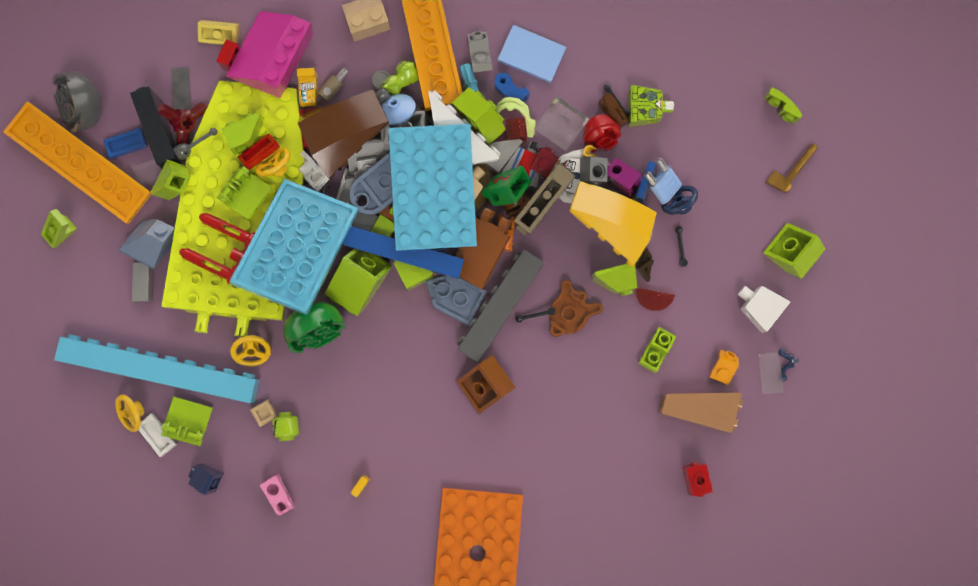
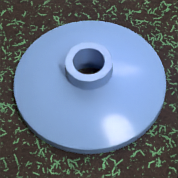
[381,94,416,125]

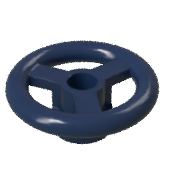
[661,185,698,215]

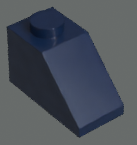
[188,464,224,495]

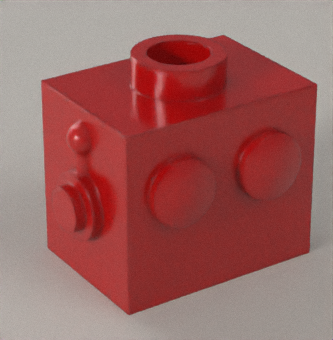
[682,462,713,497]

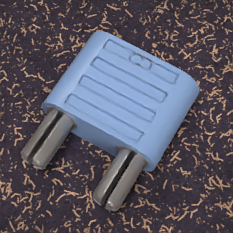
[644,158,682,204]

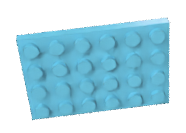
[389,124,477,251]
[230,179,358,315]

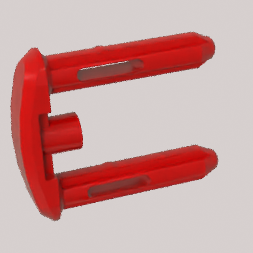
[179,213,256,284]

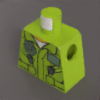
[628,85,674,127]

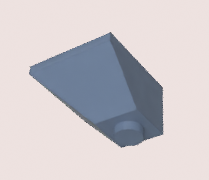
[119,219,175,269]

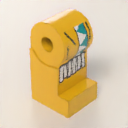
[297,68,318,107]

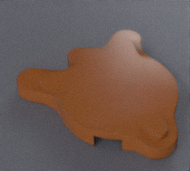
[549,280,603,337]

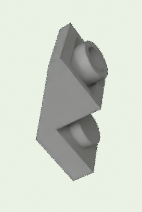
[467,31,492,72]

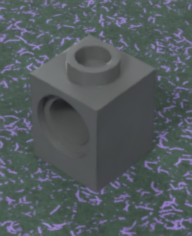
[580,156,608,187]

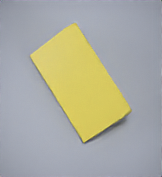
[198,20,239,45]

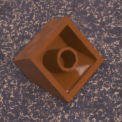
[456,355,516,414]

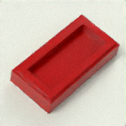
[237,133,280,170]

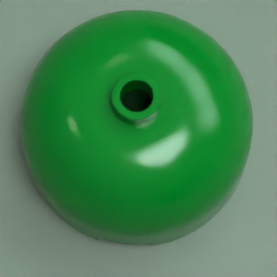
[283,302,346,353]

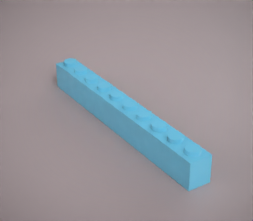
[54,334,260,403]

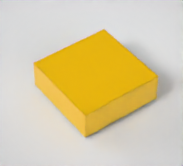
[351,475,371,498]

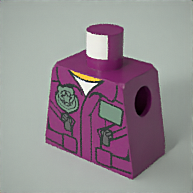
[606,158,642,199]

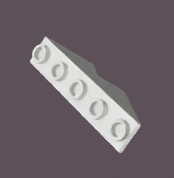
[428,90,501,165]

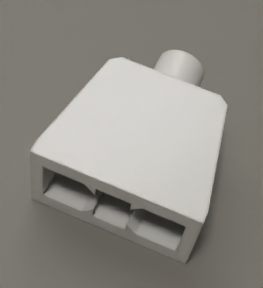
[738,286,790,333]

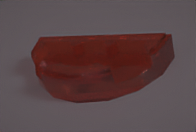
[635,287,675,311]

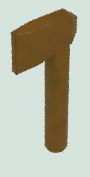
[765,144,818,193]

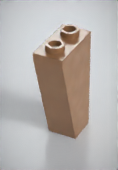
[658,393,743,433]

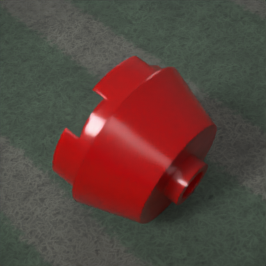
[583,114,622,153]

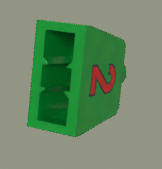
[481,165,531,206]

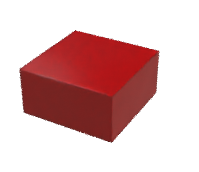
[216,39,240,71]

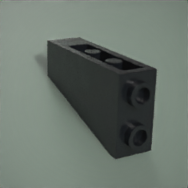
[130,87,181,169]

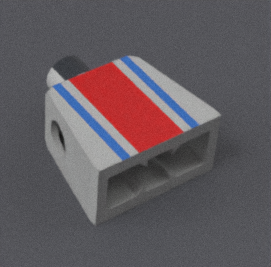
[502,141,541,192]

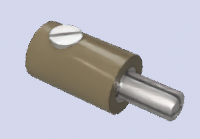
[317,68,348,103]

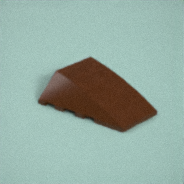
[298,89,389,179]

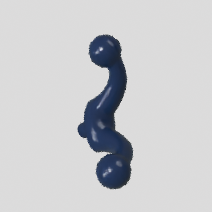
[778,349,799,382]

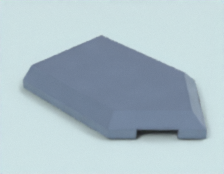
[426,275,487,326]

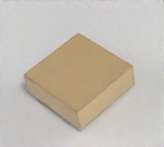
[250,400,278,427]

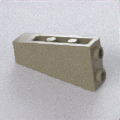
[514,163,575,236]

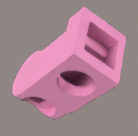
[260,473,295,516]

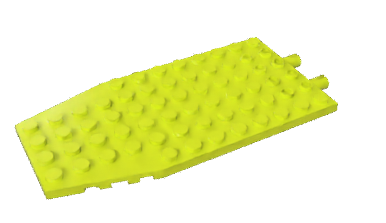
[162,80,305,337]

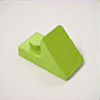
[40,209,76,249]

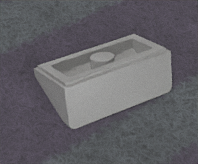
[132,262,153,302]

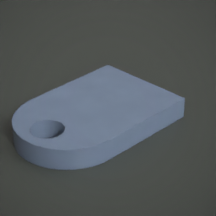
[350,153,393,215]

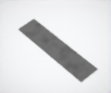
[171,67,192,142]

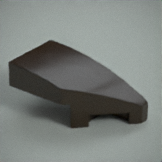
[635,247,654,282]

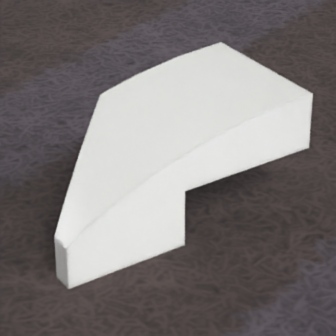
[299,150,329,191]

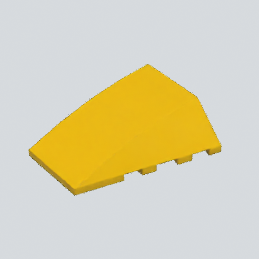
[569,181,657,267]

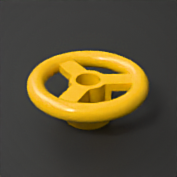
[256,148,290,177]
[230,335,271,367]
[115,394,144,432]

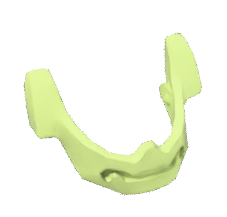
[496,97,536,137]

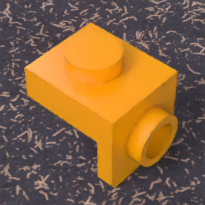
[710,350,739,385]

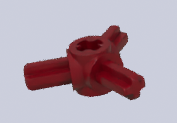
[157,102,207,146]

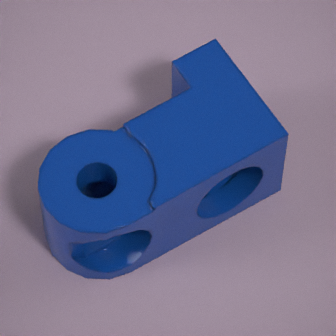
[494,73,530,110]

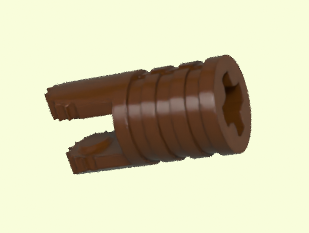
[599,93,630,128]

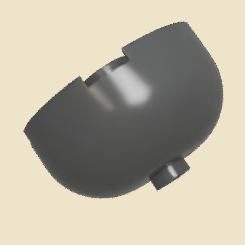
[52,71,102,133]

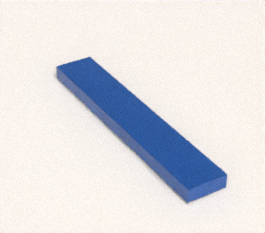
[343,226,464,279]

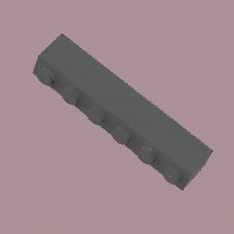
[457,250,544,363]

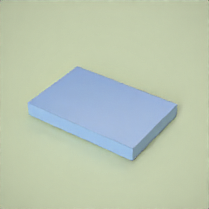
[498,25,566,83]

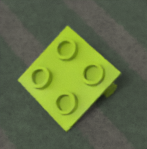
[216,166,272,220]
[161,396,213,446]

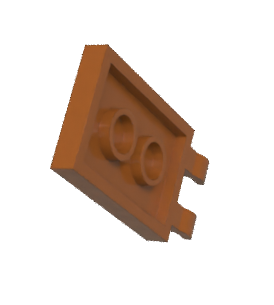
[455,208,512,289]

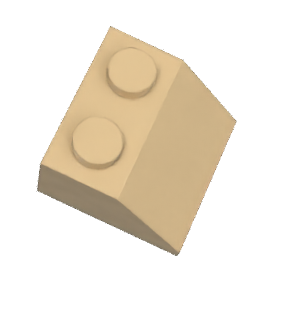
[342,0,391,42]

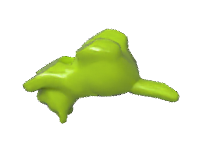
[380,61,419,96]

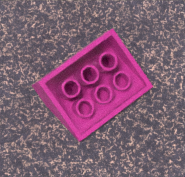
[226,11,313,98]

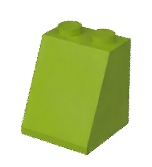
[325,249,392,316]

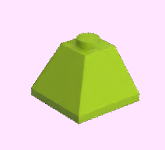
[591,264,637,296]

